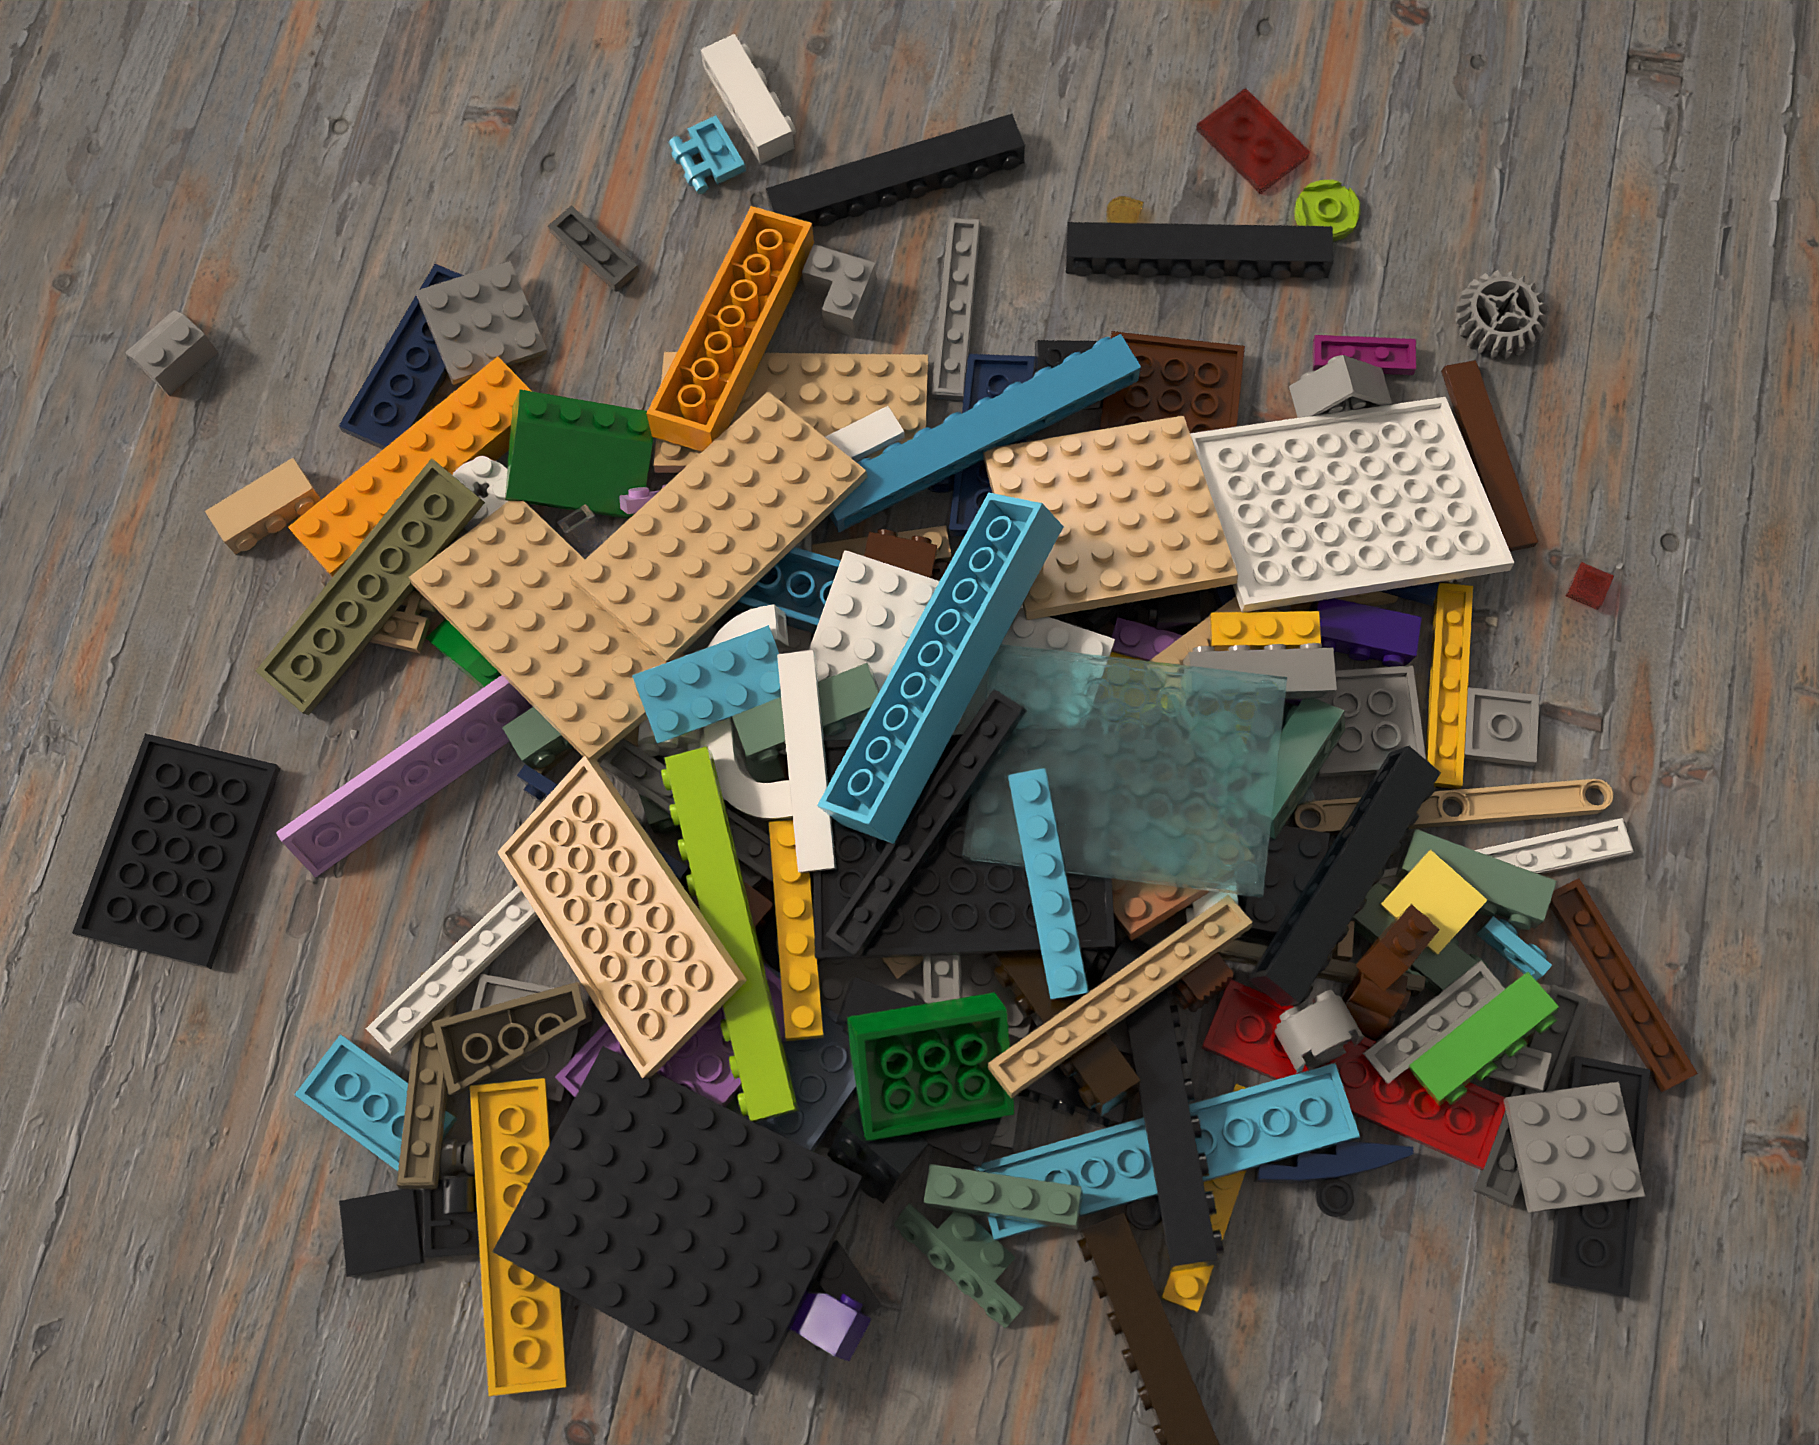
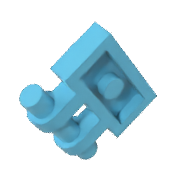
[669,115,746,194]

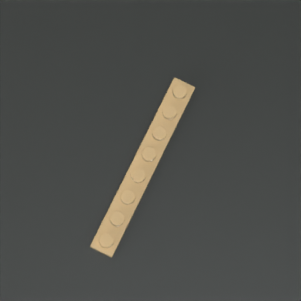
[988,894,1253,1098]

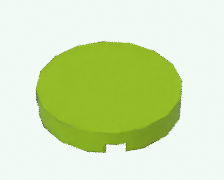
[1294,179,1360,242]

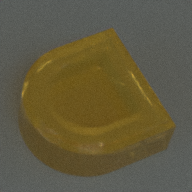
[1106,196,1144,223]

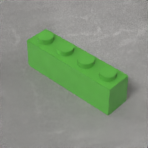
[1409,972,1559,1106]

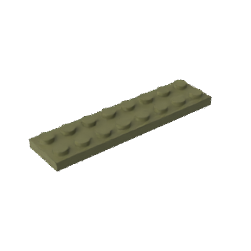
[256,458,485,716]

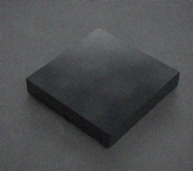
[339,1189,424,1277]

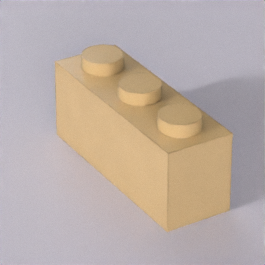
[205,458,322,555]

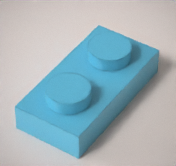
[1476,916,1552,981]

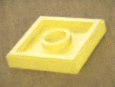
[1380,850,1487,955]

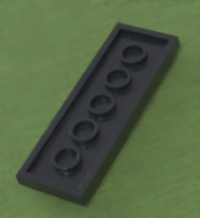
[1548,1056,1650,1298]

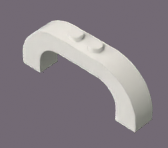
[700,604,793,822]

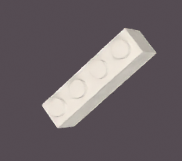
[701,34,796,165]

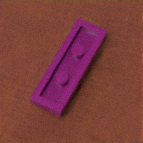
[1313,335,1416,375]

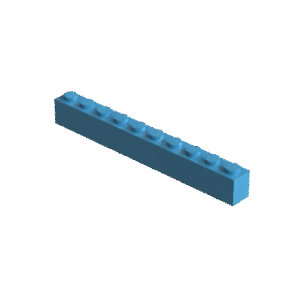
[829,334,1141,532]

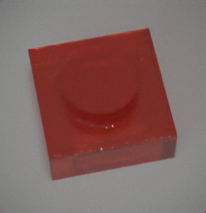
[1565,562,1614,610]

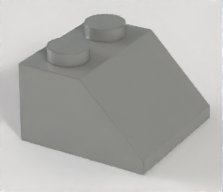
[125,310,218,396]

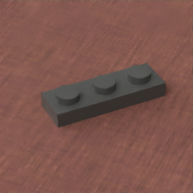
[548,205,639,292]

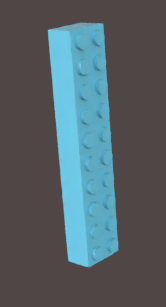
[817,492,1064,844]

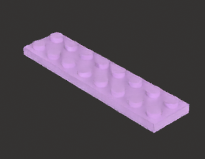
[276,675,533,878]

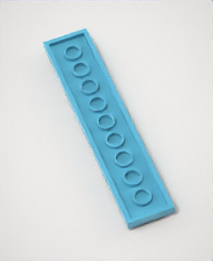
[974,1063,1360,1241]

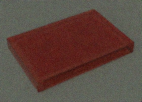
[1196,88,1310,194]

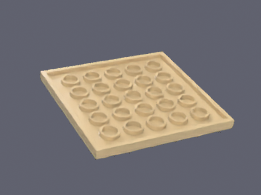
[983,416,1238,620]

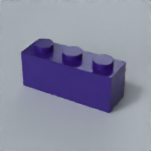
[1309,598,1422,667]

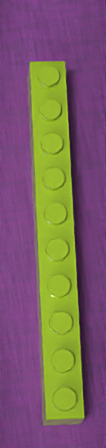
[661,746,799,1122]

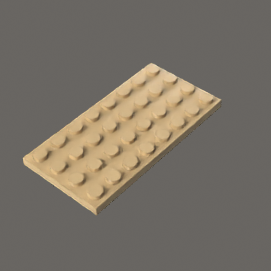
[653,352,928,473]
[569,391,868,663]
[409,501,685,760]
[497,755,747,1078]

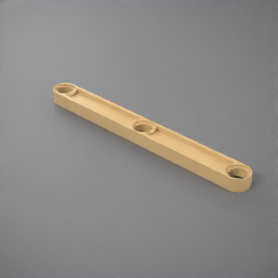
[1292,779,1613,835]

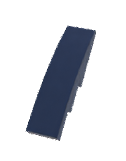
[1254,1141,1413,1184]

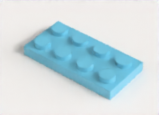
[632,625,781,744]
[294,1034,458,1171]

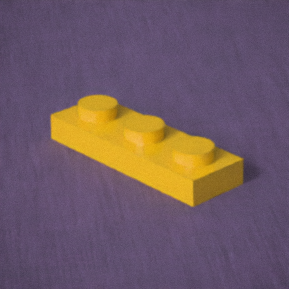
[1210,611,1321,651]

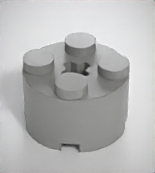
[1275,990,1364,1073]

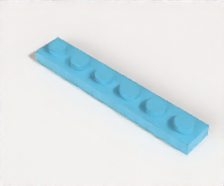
[1008,768,1089,999]

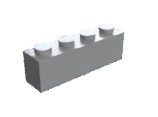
[1183,643,1337,702]

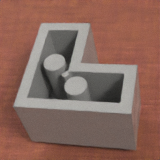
[802,244,877,338]
[1289,355,1392,418]

